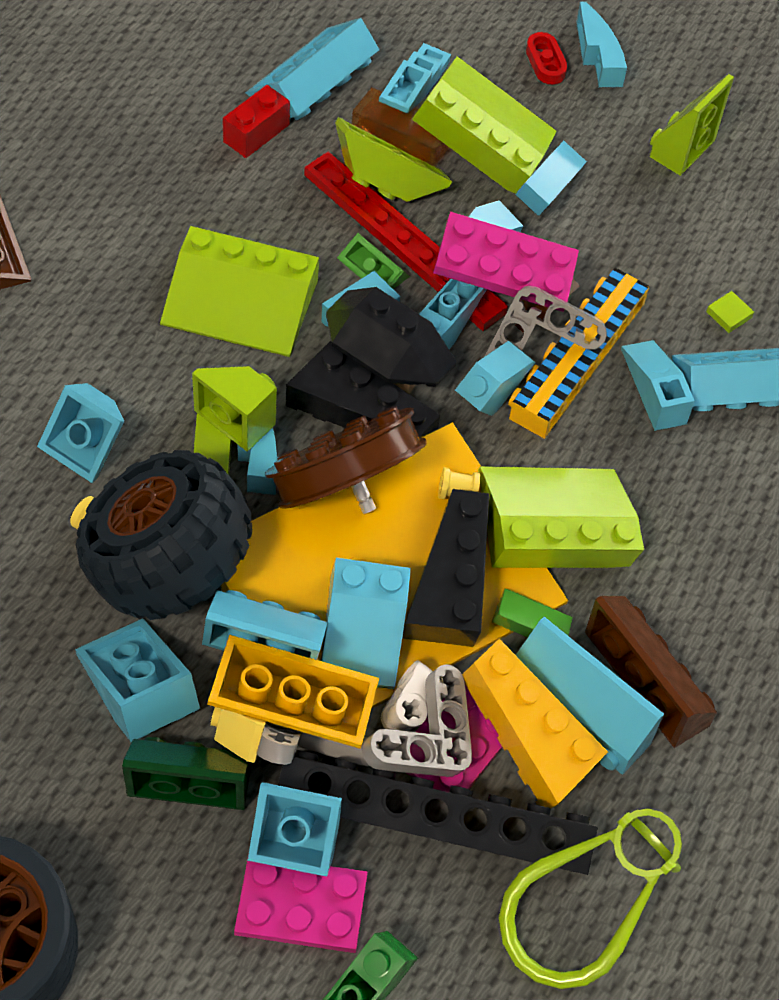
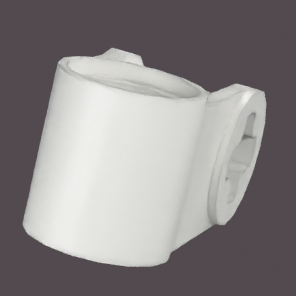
[381,660,448,732]

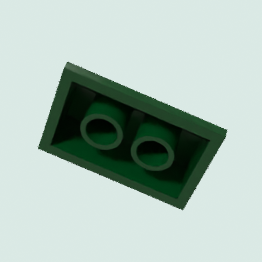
[122,737,251,810]

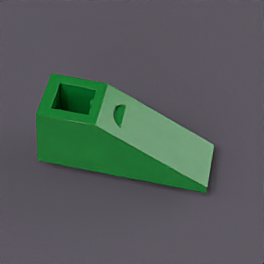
[323,931,418,1000]

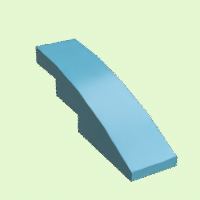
[379,43,451,113]

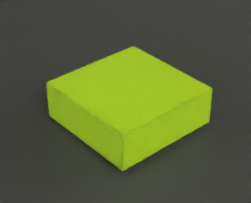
[706,291,754,333]

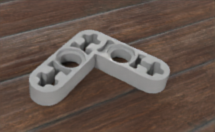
[484,286,607,357]
[362,664,472,777]
[257,722,379,766]

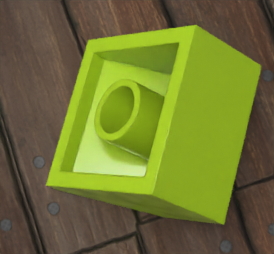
[192,366,277,452]

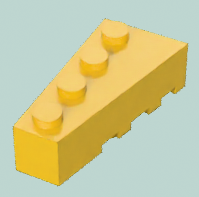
[462,639,608,808]

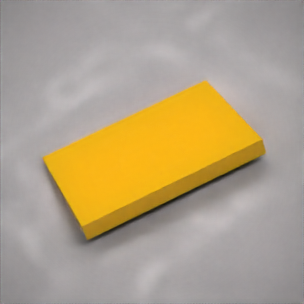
[221,422,568,709]

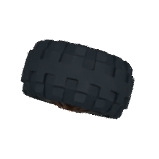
[75,450,252,620]

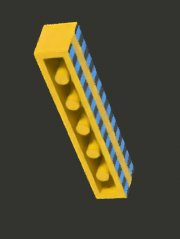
[508,268,649,439]

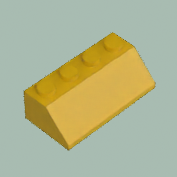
[207,635,379,749]

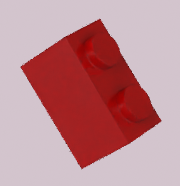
[223,85,290,158]

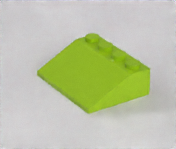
[412,56,557,194]
[160,226,319,357]
[478,466,644,568]

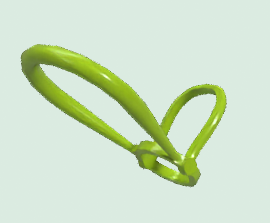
[499,809,682,989]

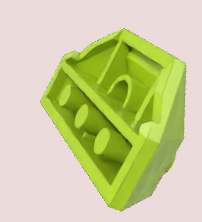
[335,117,452,202]

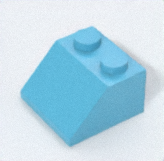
[247,782,342,877]

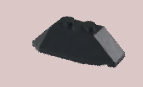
[326,287,457,387]

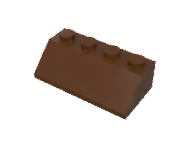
[585,596,717,748]

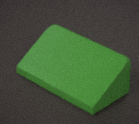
[337,233,410,289]
[492,588,573,638]

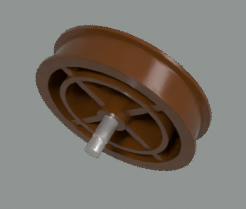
[265,406,427,514]

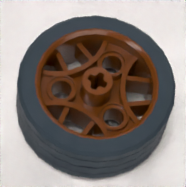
[0,836,78,1000]

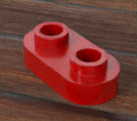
[526,32,567,85]

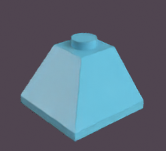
[37,383,124,483]

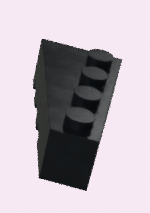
[286,341,440,438]

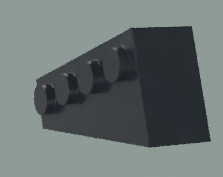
[402,489,489,647]

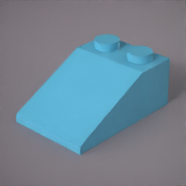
[321,557,411,689]
[75,618,200,742]

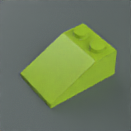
[650,74,734,176]

